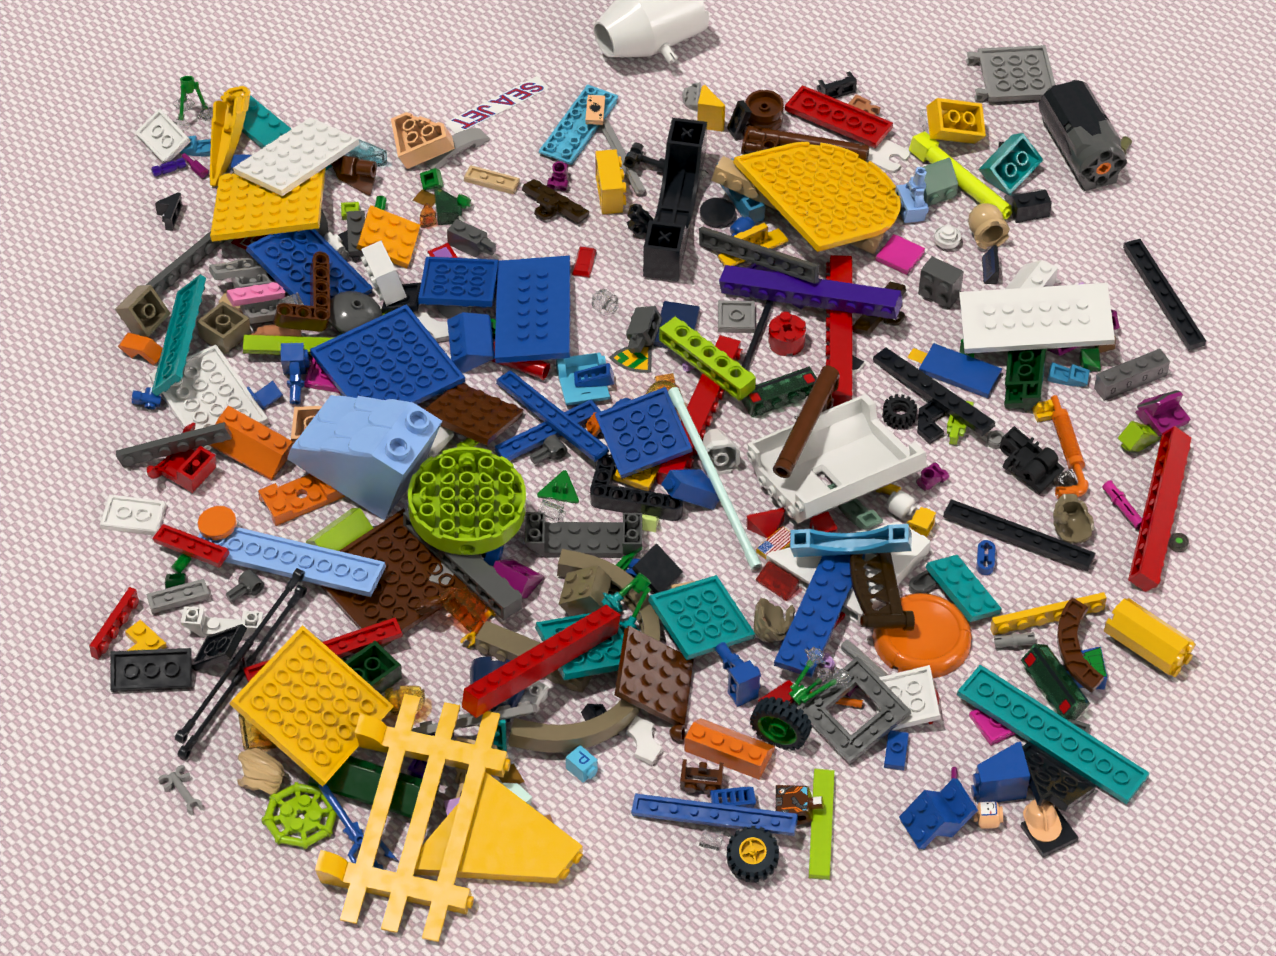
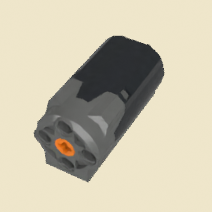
[1039,80,1127,191]

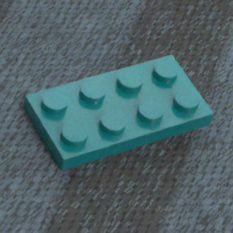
[925,555,1002,622]

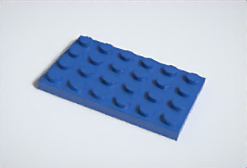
[246,229,373,306]

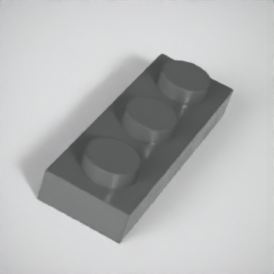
[347,211,365,257]

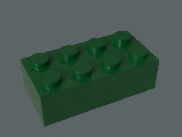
[345,641,402,694]

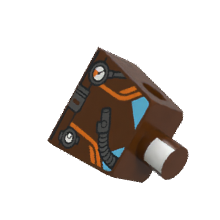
[776,785,824,825]

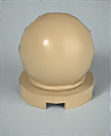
[968,203,1010,249]

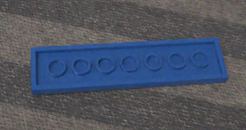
[774,554,866,678]

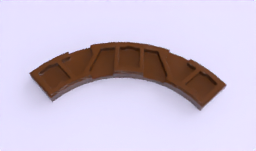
[1057,597,1104,693]

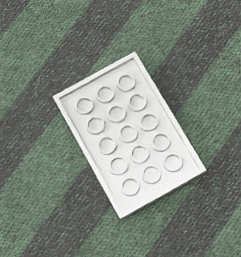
[233,117,360,196]
[149,345,269,450]

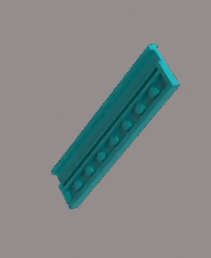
[242,95,332,171]

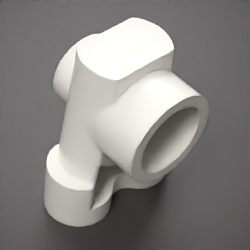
[324,232,349,260]
[519,681,549,715]

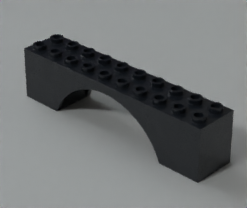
[643,117,707,281]

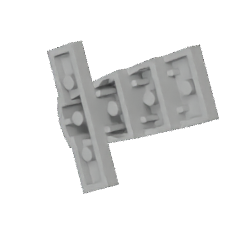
[209,258,279,324]

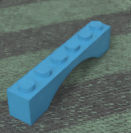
[790,524,912,557]

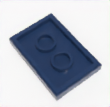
[653,301,700,348]

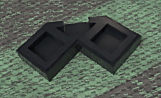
[917,401,945,444]

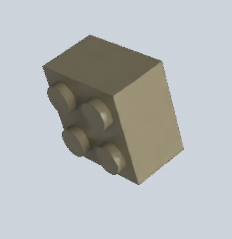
[115,285,171,337]
[197,301,251,354]
[559,565,612,616]

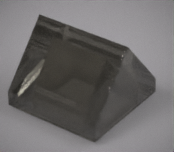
[1052,468,1077,487]

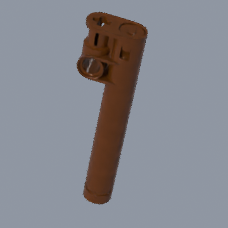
[741,125,870,162]
[773,365,840,478]

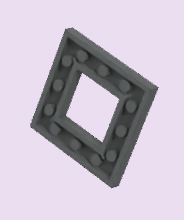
[797,656,911,765]

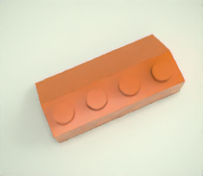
[209,405,293,480]
[684,718,775,780]

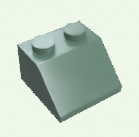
[923,158,958,206]

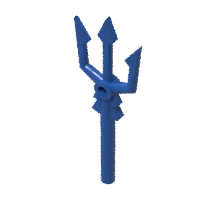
[318,784,398,869]

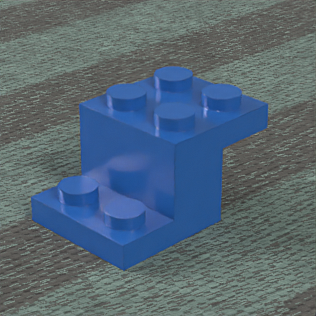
[899,778,978,849]

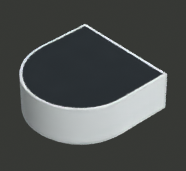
[852,355,865,374]

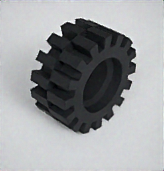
[882,394,917,430]

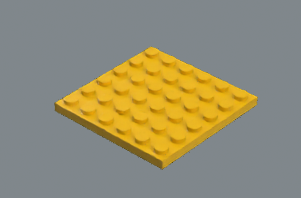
[210,168,326,242]
[229,625,394,787]

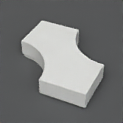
[415,312,449,342]
[627,716,662,766]

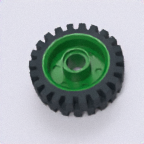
[750,697,812,750]

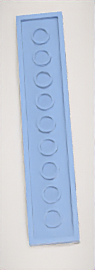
[198,527,386,597]

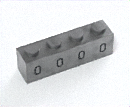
[1094,349,1170,401]

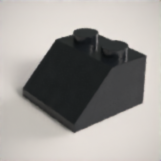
[1004,189,1052,223]

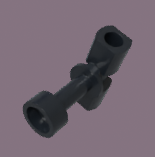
[623,142,665,173]

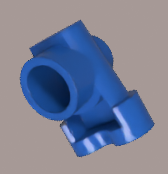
[132,387,161,409]

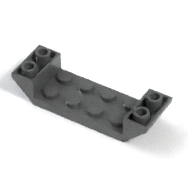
[525,512,642,558]

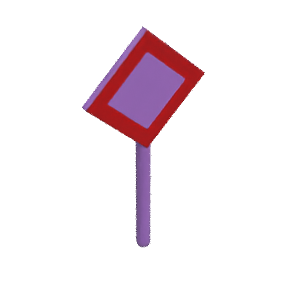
[427,243,461,258]

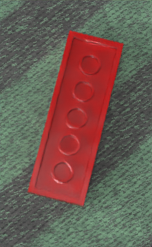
[785,85,893,148]

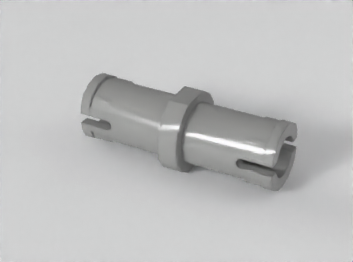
[994,632,1035,649]

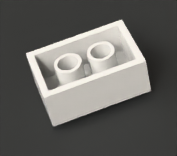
[361,241,407,306]

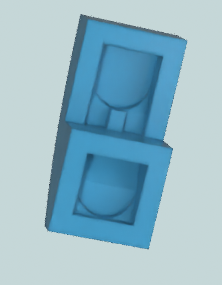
[179,136,211,157]
[1047,362,1090,386]

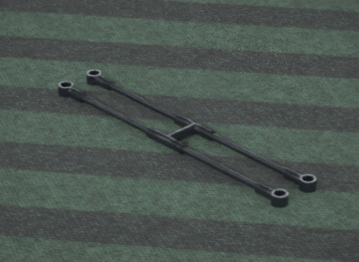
[175,568,307,760]

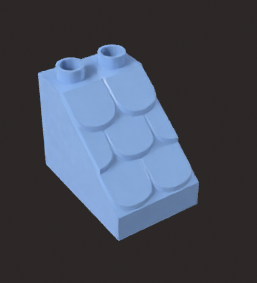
[287,395,442,520]

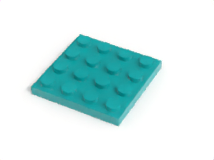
[648,575,755,660]
[535,613,624,680]

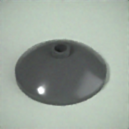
[329,291,382,333]

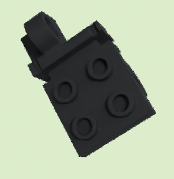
[1000,426,1065,494]

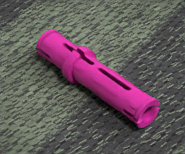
[1102,480,1142,530]

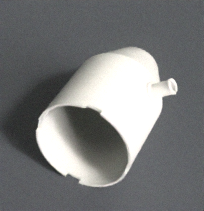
[593,0,709,64]

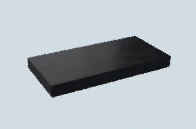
[110,648,192,692]

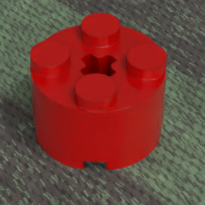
[768,311,806,356]

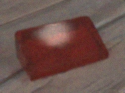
[756,561,799,601]

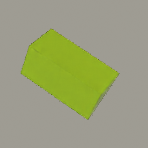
[306,508,373,551]

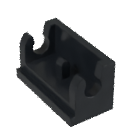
[817,71,857,98]

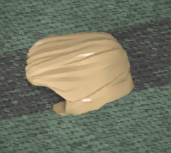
[237,748,285,794]

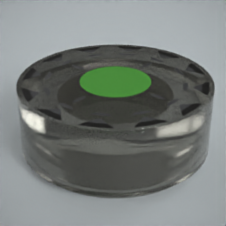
[1169,533,1189,552]

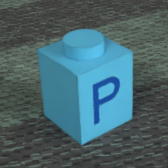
[566,745,598,783]

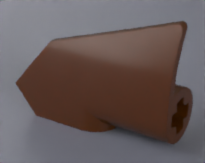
[331,155,377,195]

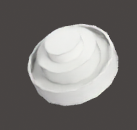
[934,225,961,249]

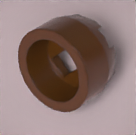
[669,725,685,741]

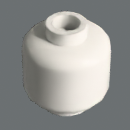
[886,490,916,519]

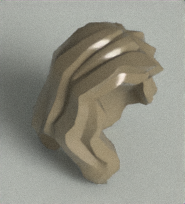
[1053,494,1094,544]
[754,598,796,643]

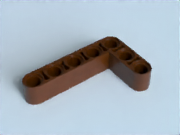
[273,251,330,332]

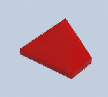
[746,508,785,539]

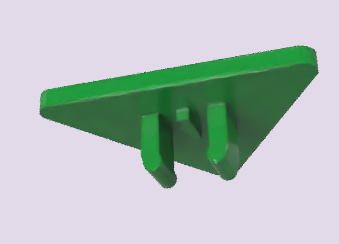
[537,470,579,504]

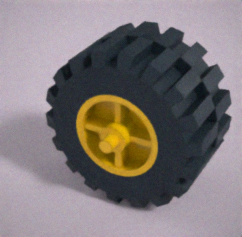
[727,826,779,883]

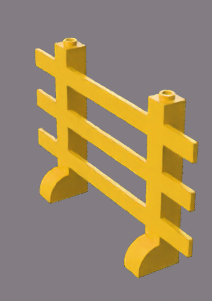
[315,694,511,942]

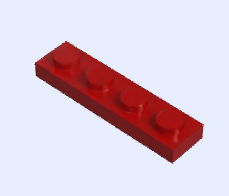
[153,524,230,568]
[89,587,139,660]

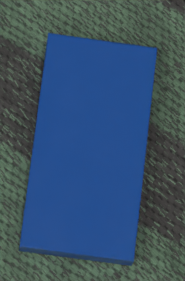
[919,343,1002,398]

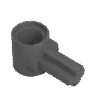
[530,435,568,464]
[226,569,265,602]

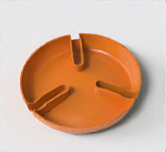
[873,593,972,678]

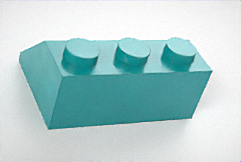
[978,133,1043,195]

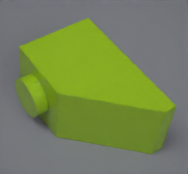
[1118,421,1161,452]

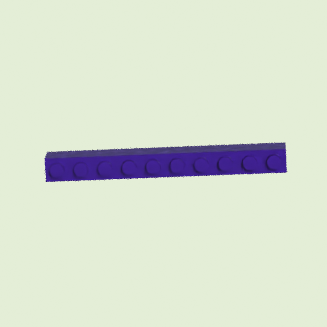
[719,265,902,319]

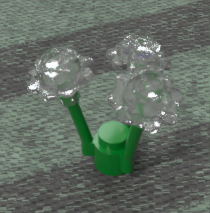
[173,76,213,132]
[788,647,851,705]

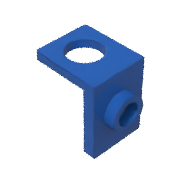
[247,381,283,410]

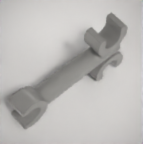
[158,765,203,816]

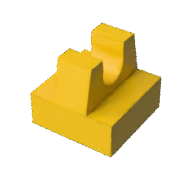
[1031,399,1054,422]

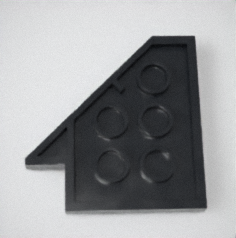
[1022,742,1096,812]

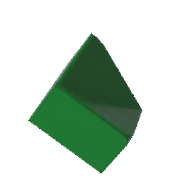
[420,168,444,190]
[1079,348,1101,372]

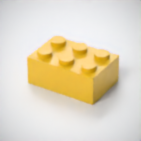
[926,98,986,144]
[595,149,626,215]

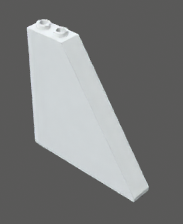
[766,521,930,626]

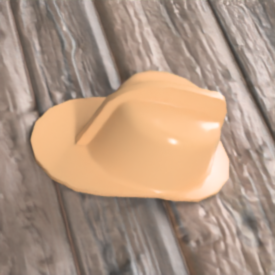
[1023,799,1062,842]

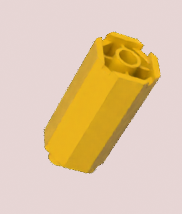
[1104,598,1196,677]

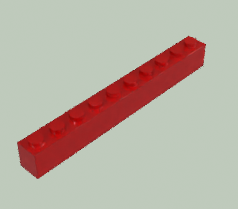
[825,255,852,407]
[657,335,743,485]
[1128,426,1192,592]
[462,605,621,718]

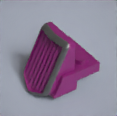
[1135,390,1191,437]

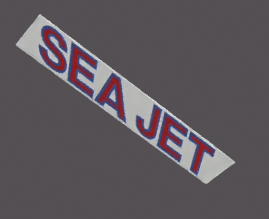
[445,76,549,134]

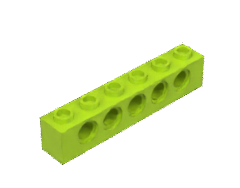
[659,316,756,401]

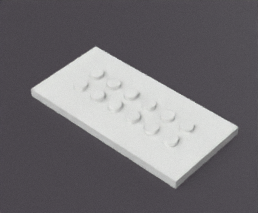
[959,283,1115,354]

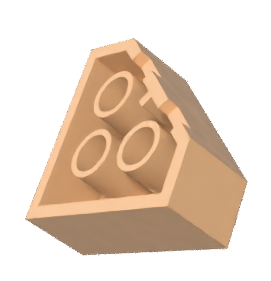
[391,112,455,169]

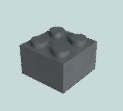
[918,256,964,309]

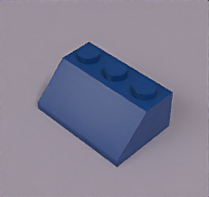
[447,312,495,373]

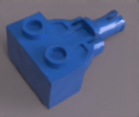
[281,343,310,405]
[715,642,761,707]

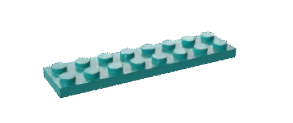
[151,274,206,396]

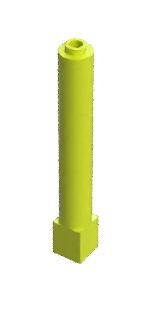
[909,131,1012,220]

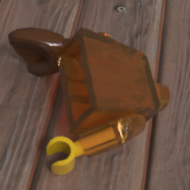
[414,587,487,648]

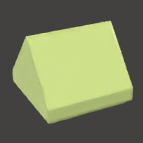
[642,514,659,532]

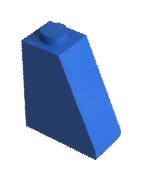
[661,469,719,509]

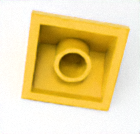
[697,85,725,132]

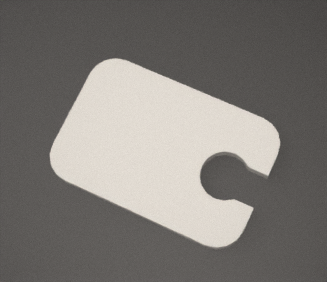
[857,138,910,173]

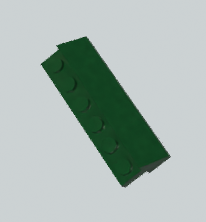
[1004,349,1046,413]
[308,756,440,818]

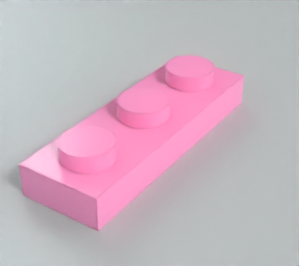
[226,282,285,307]

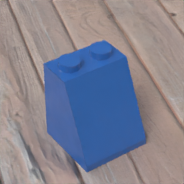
[971,742,1030,804]

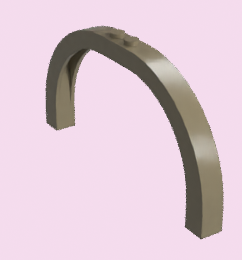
[509,549,660,753]

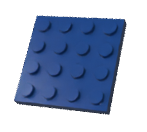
[418,257,498,308]
[595,387,693,479]

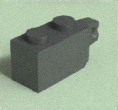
[447,219,496,257]
[626,306,662,353]

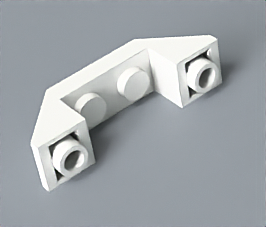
[181,606,263,641]

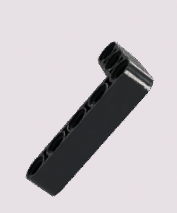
[590,454,683,521]

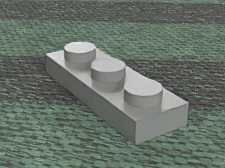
[146,579,210,614]

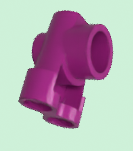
[547,161,569,191]
[916,462,950,491]

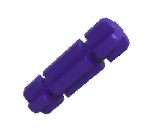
[151,158,186,177]

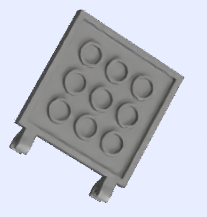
[966,45,1055,102]

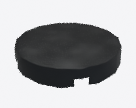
[700,198,735,228]

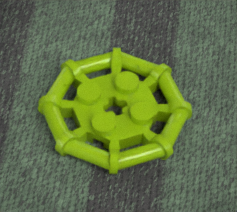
[262,782,337,849]

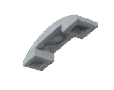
[424,128,490,169]

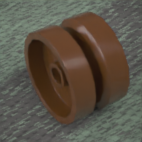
[745,90,784,130]

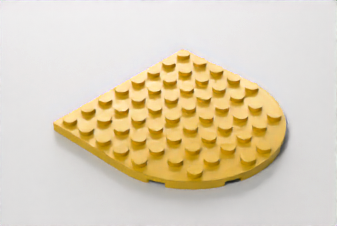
[733,142,901,252]

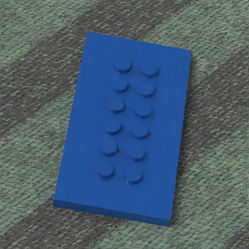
[495,255,570,363]

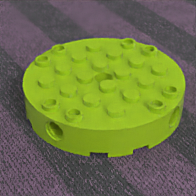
[408,447,526,555]

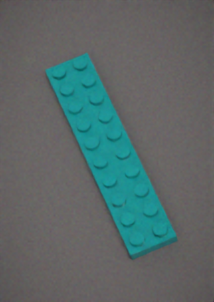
[957,665,1150,805]

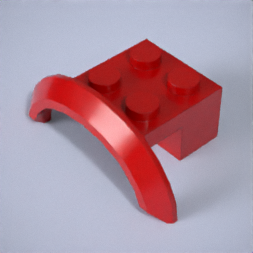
[147,422,216,493]

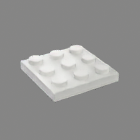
[876,665,941,731]

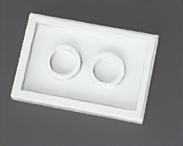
[135,108,191,163]
[100,494,166,535]

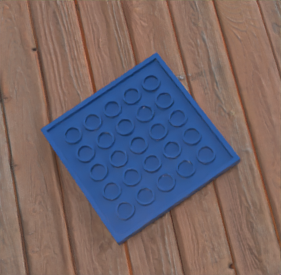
[310,304,465,405]

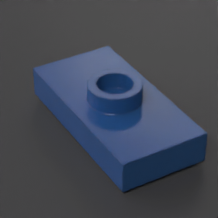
[884,730,909,770]

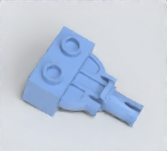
[895,167,929,223]

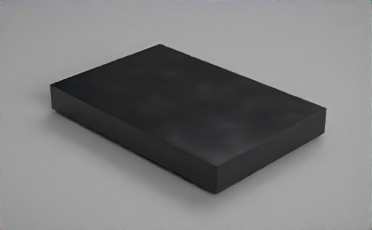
[192,624,247,671]

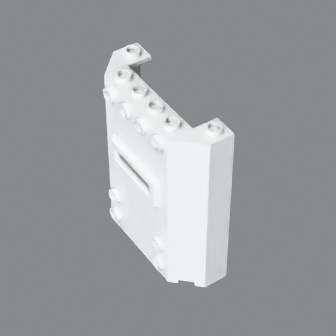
[747,394,927,523]

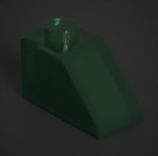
[434,187,462,225]

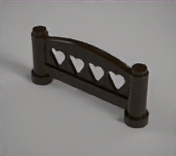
[849,532,915,631]

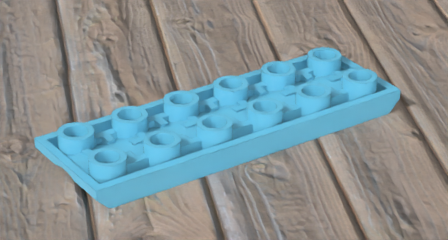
[539,84,618,165]

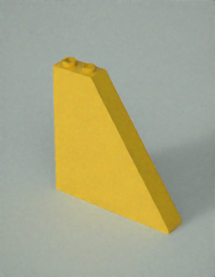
[414,771,584,884]

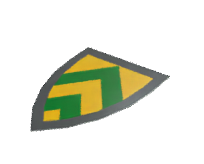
[609,344,652,373]

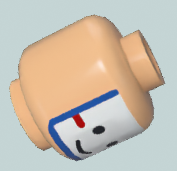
[973,801,1003,829]

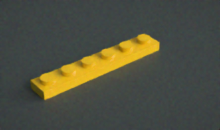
[990,592,1107,635]

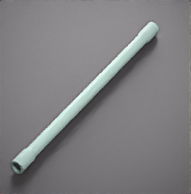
[668,387,762,570]

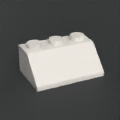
[1005,260,1058,289]

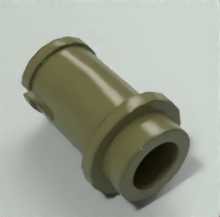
[1121,136,1132,155]

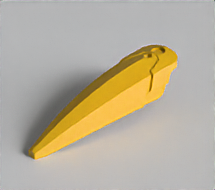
[210,86,251,187]

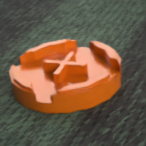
[197,506,237,540]

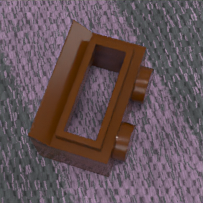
[680,759,724,795]

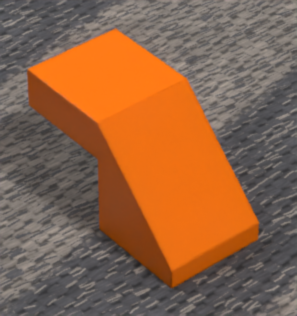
[118,333,163,365]

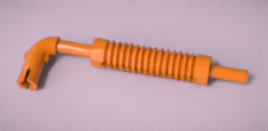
[1050,395,1089,499]

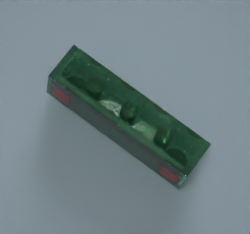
[742,366,817,418]
[1021,644,1090,720]

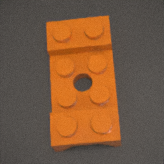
[258,474,345,526]

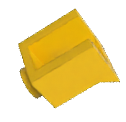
[907,507,936,538]

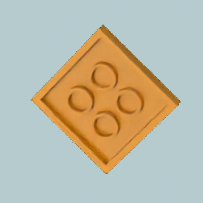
[356,205,420,268]

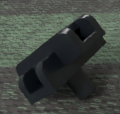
[627,204,654,236]

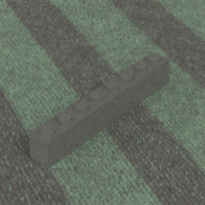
[403,510,522,621]

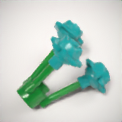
[601,573,651,634]

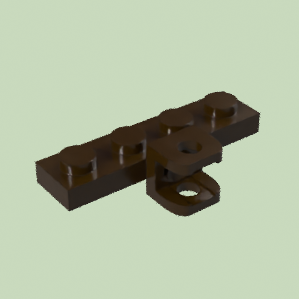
[522,179,589,223]
[852,281,907,336]

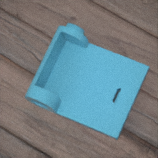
[556,352,610,406]

